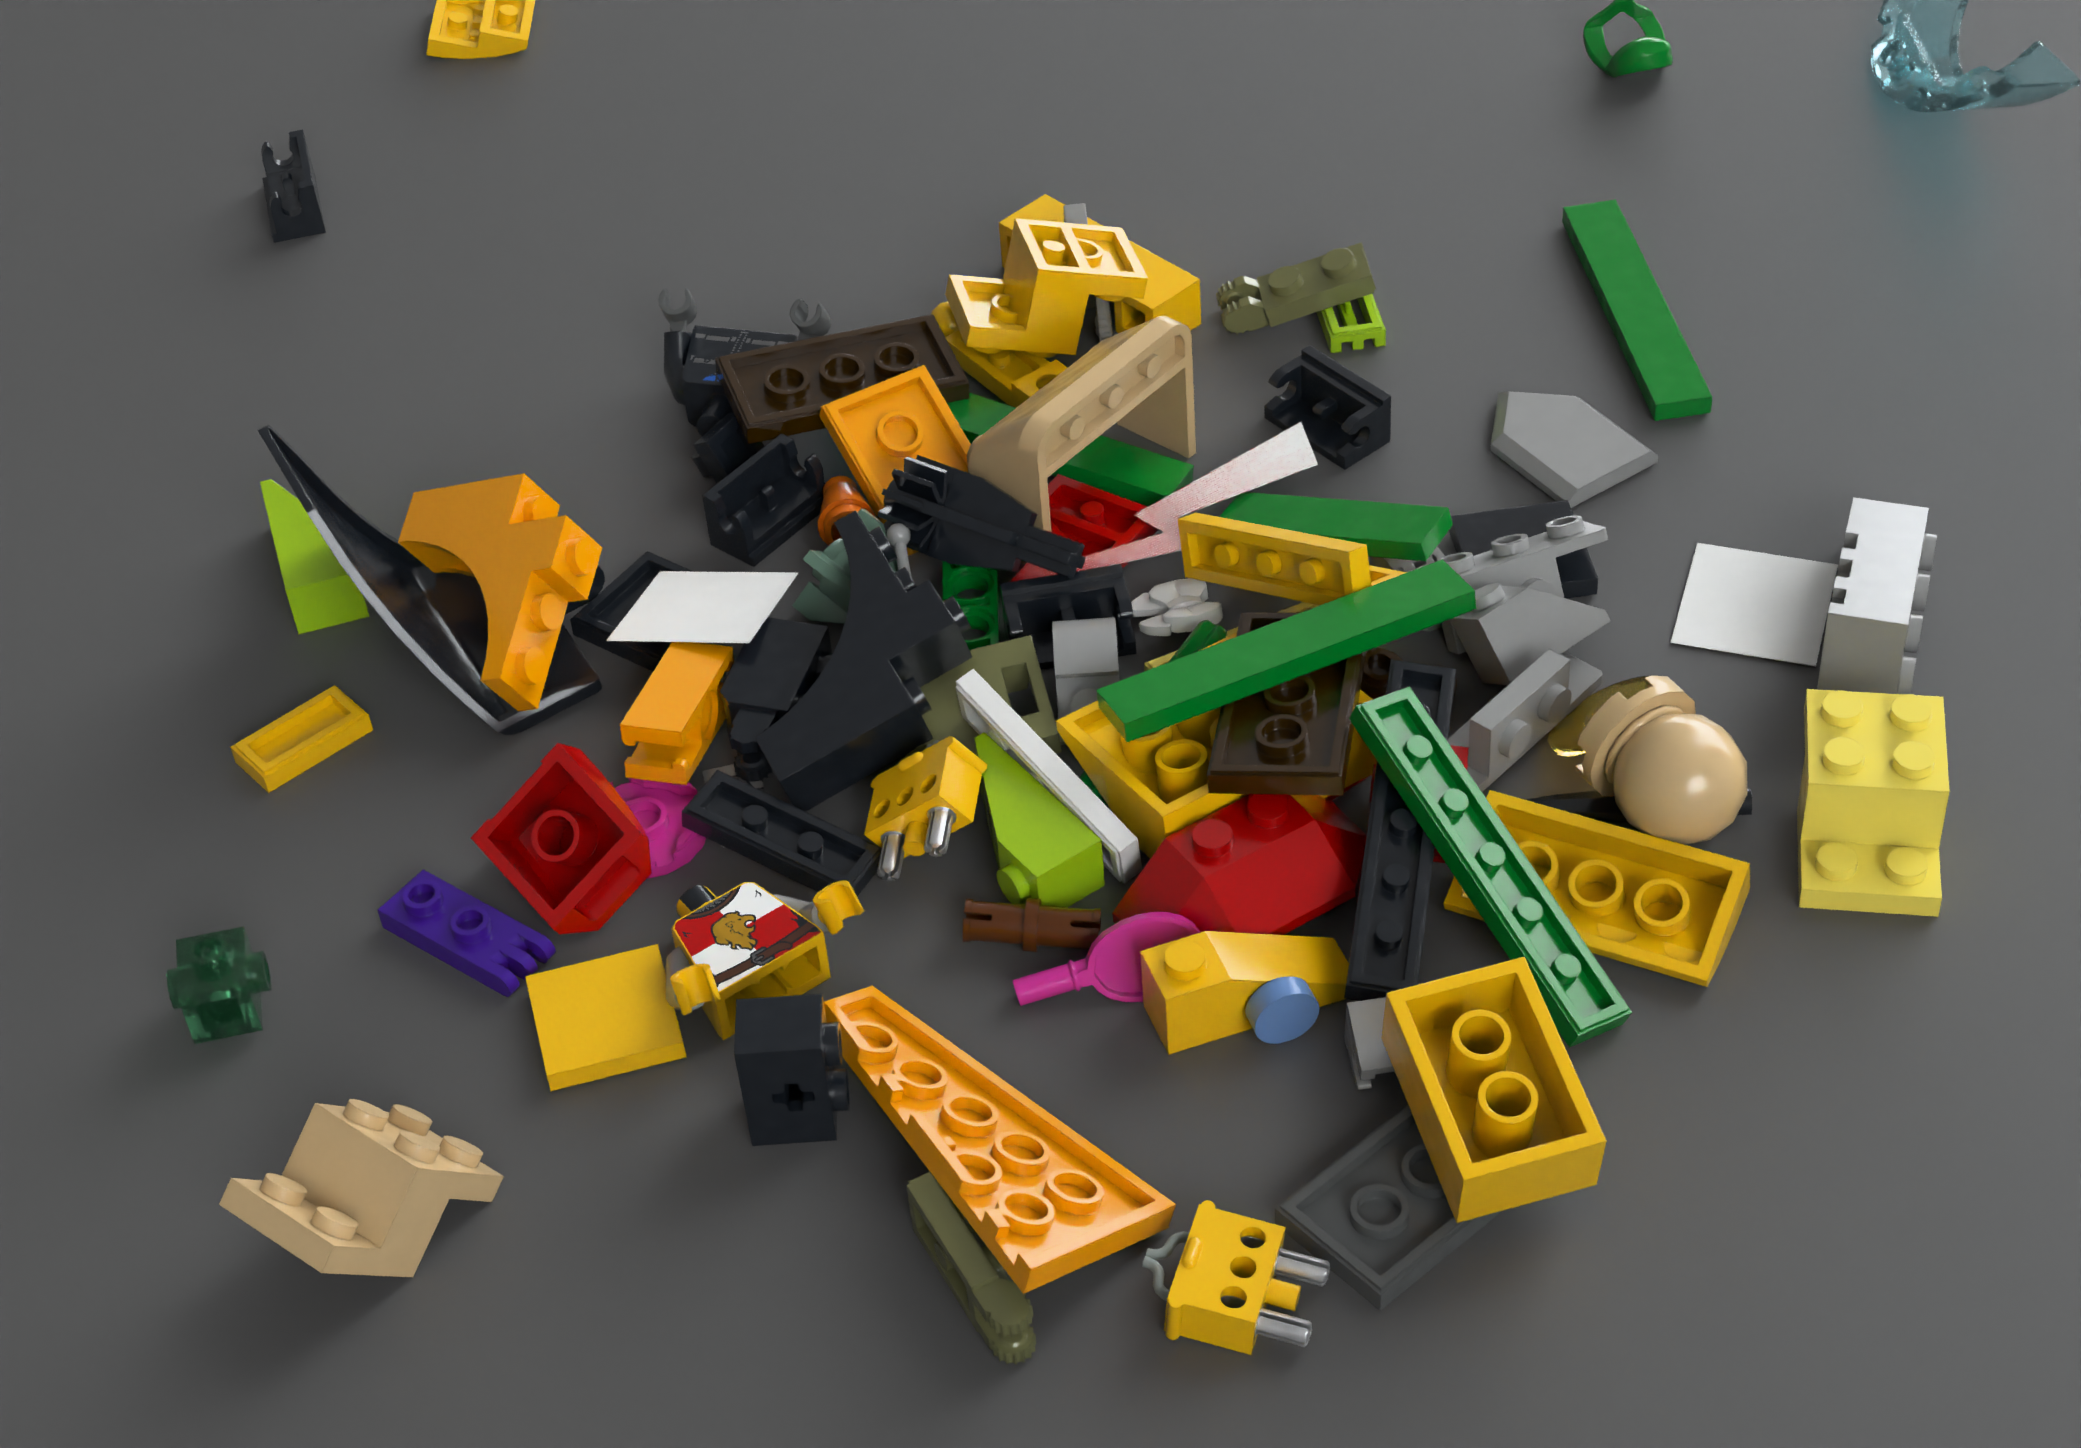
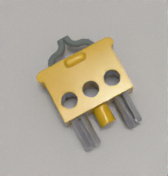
[864,736,988,881]
[1142,1200,1330,1355]

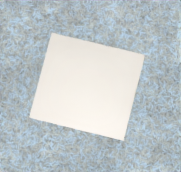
[1670,543,1838,667]
[606,571,798,643]

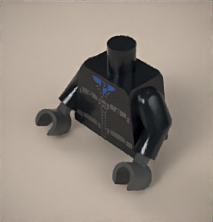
[658,288,831,436]

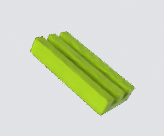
[1316,294,1386,353]

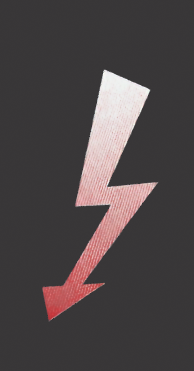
[1010,422,1318,582]

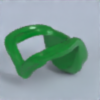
[1583,0,1673,78]

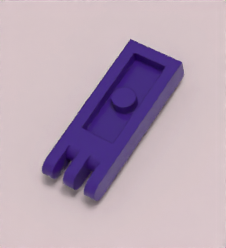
[377,869,556,997]

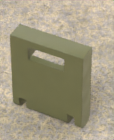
[905,635,1062,758]

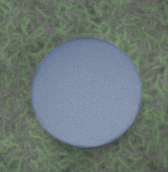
[1245,977,1320,1044]

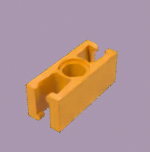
[620,642,734,785]

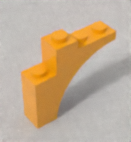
[398,473,602,711]

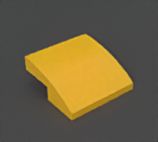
[426,0,536,59]

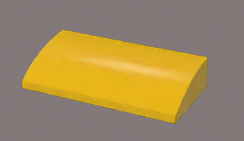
[1443,790,1750,987]

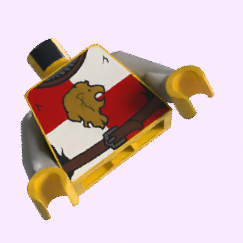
[666,880,865,1041]

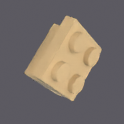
[219,1099,504,1278]

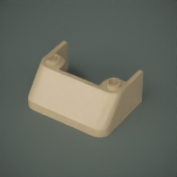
[967,316,1196,565]

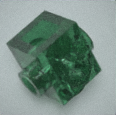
[166,926,271,1044]

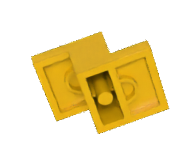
[945,218,1148,358]

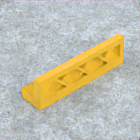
[1178,512,1407,605]

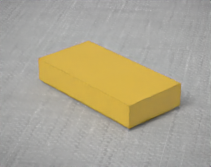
[230,685,373,793]

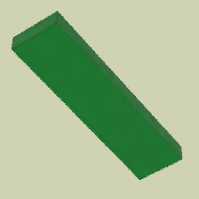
[1219,492,1453,562]

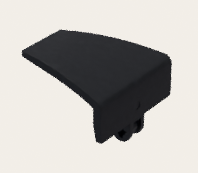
[258,425,605,735]

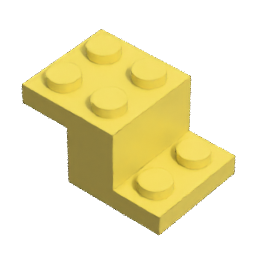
[1797,689,1950,917]

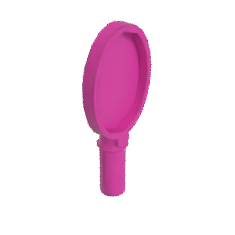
[1013,912,1200,1006]

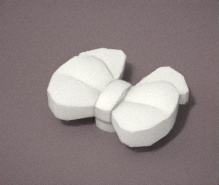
[1131,578,1223,636]

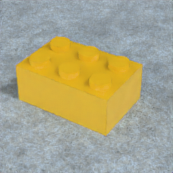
[1381,957,1607,1223]

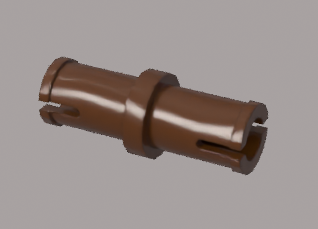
[963,898,1101,952]

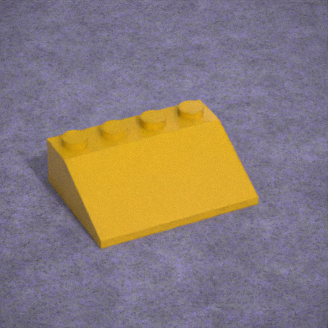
[1056,632,1377,859]

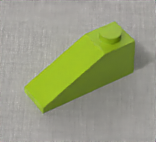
[260,479,370,634]
[974,732,1105,908]

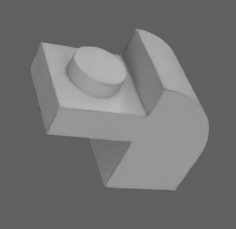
[1052,617,1120,745]

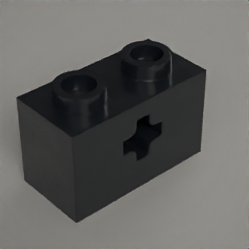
[734,994,850,1146]

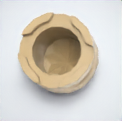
[1575,675,1747,845]

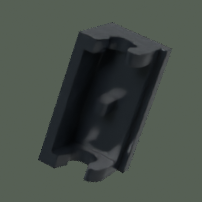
[261,129,326,243]
[1264,345,1391,470]
[702,433,825,567]
[1000,564,1137,670]

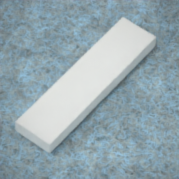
[956,669,1142,884]

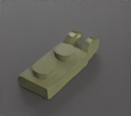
[1216,242,1376,335]
[906,1172,1036,1365]

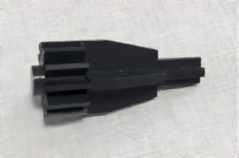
[878,455,1086,579]

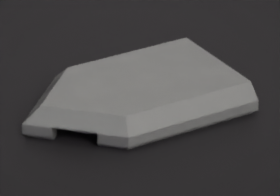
[1491,391,1658,508]

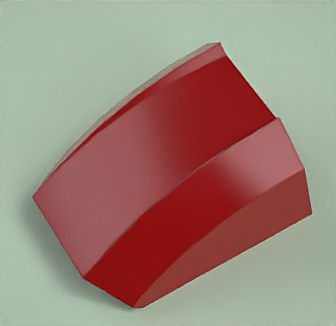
[471,743,652,935]

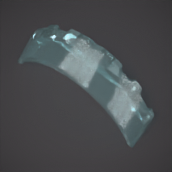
[1871,0,2080,112]

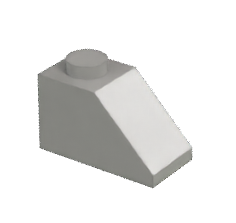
[1450,582,1611,685]

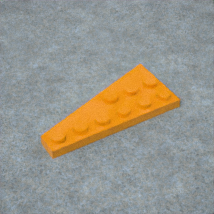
[824,986,1176,1294]

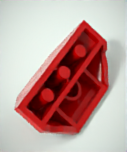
[1112,794,1366,935]

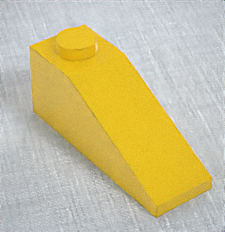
[1140,931,1349,1055]

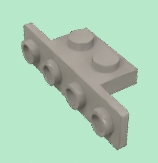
[1402,515,1608,654]
[1448,649,1603,792]

